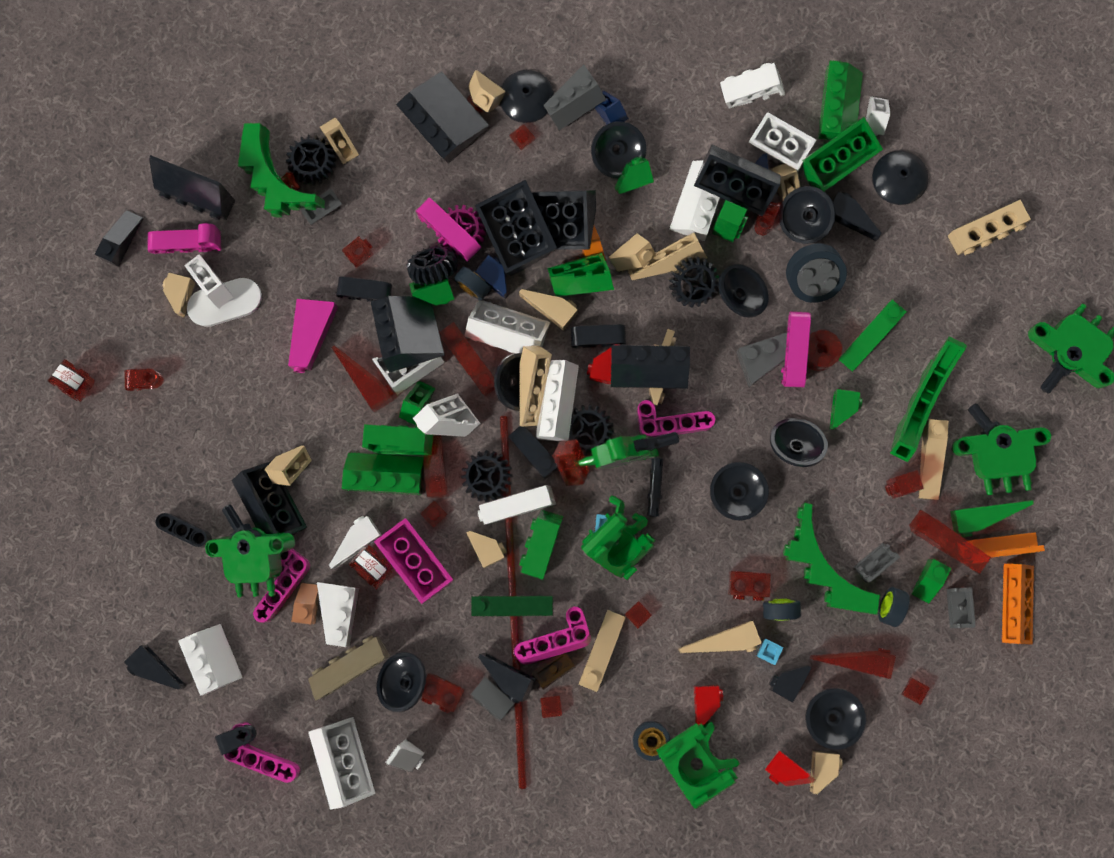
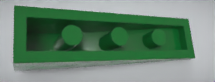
[838,300,907,372]
[950,500,1034,537]

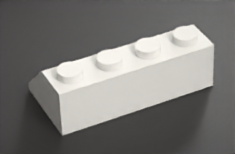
[669,161,720,241]
[464,300,550,353]
[536,360,579,441]
[309,717,375,810]

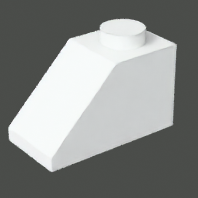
[866,96,890,136]

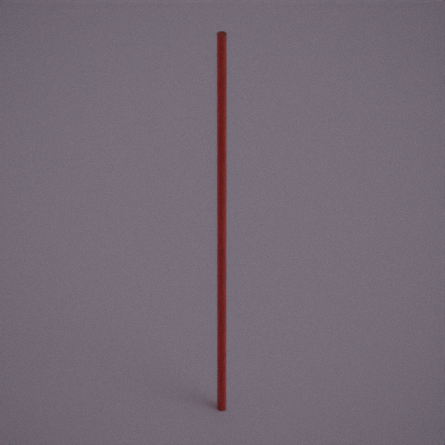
[500,416,527,789]

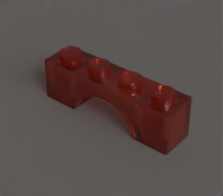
[439,322,495,396]

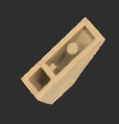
[519,289,578,331]

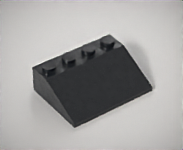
[396,71,489,163]
[149,155,235,221]
[475,180,557,276]
[532,190,596,250]
[371,296,445,373]

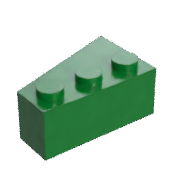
[712,200,748,243]
[547,253,614,296]
[362,424,433,455]
[519,510,564,580]

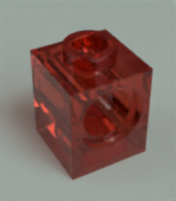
[342,236,373,269]

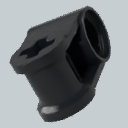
[215,724,257,756]

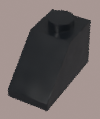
[769,665,812,703]

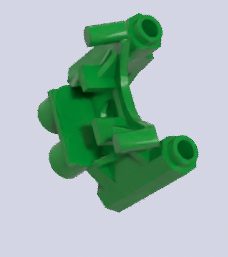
[581,495,655,580]
[656,722,739,809]

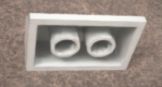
[749,112,816,170]
[178,624,243,696]

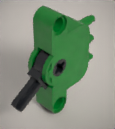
[951,403,1051,495]
[578,432,679,469]
[205,504,295,598]

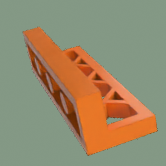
[957,532,1045,561]
[1002,564,1034,645]

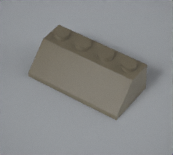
[308,635,391,701]

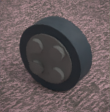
[786,243,847,303]

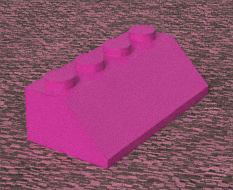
[374,518,453,604]

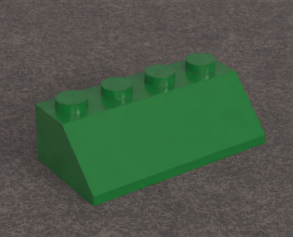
[818,60,863,140]
[803,117,883,191]
[341,453,424,495]

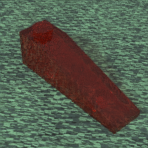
[331,345,394,413]
[423,435,448,499]
[909,509,991,574]
[810,648,896,679]

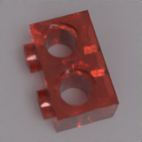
[553,439,590,486]
[885,470,924,499]
[728,571,771,601]
[421,672,466,714]

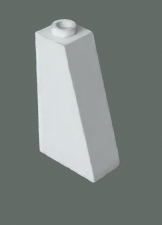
[478,485,556,524]

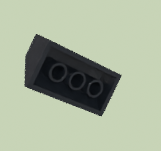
[694,145,781,216]
[611,345,690,389]
[231,461,307,536]

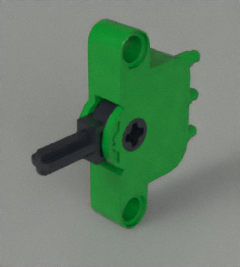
[1028,304,1114,394]

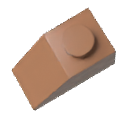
[291,583,319,624]

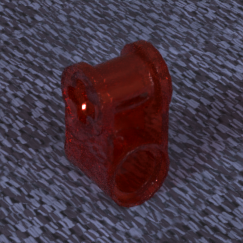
[754,202,781,236]
[124,369,164,391]

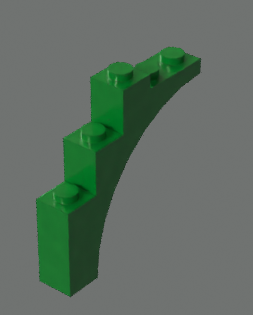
[238,123,325,218]
[890,336,967,462]
[783,503,880,615]

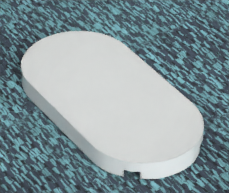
[187,278,262,327]

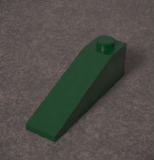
[471,596,554,616]

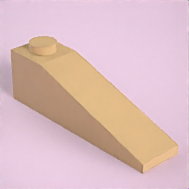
[628,232,707,280]
[520,346,552,427]
[919,419,949,500]
[579,610,626,692]
[678,621,762,653]

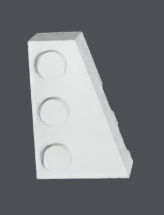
[720,63,785,108]
[372,357,444,395]
[413,394,481,437]
[317,582,359,647]

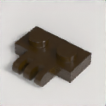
[532,646,576,690]

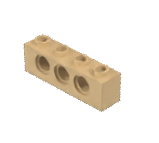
[948,200,1031,256]

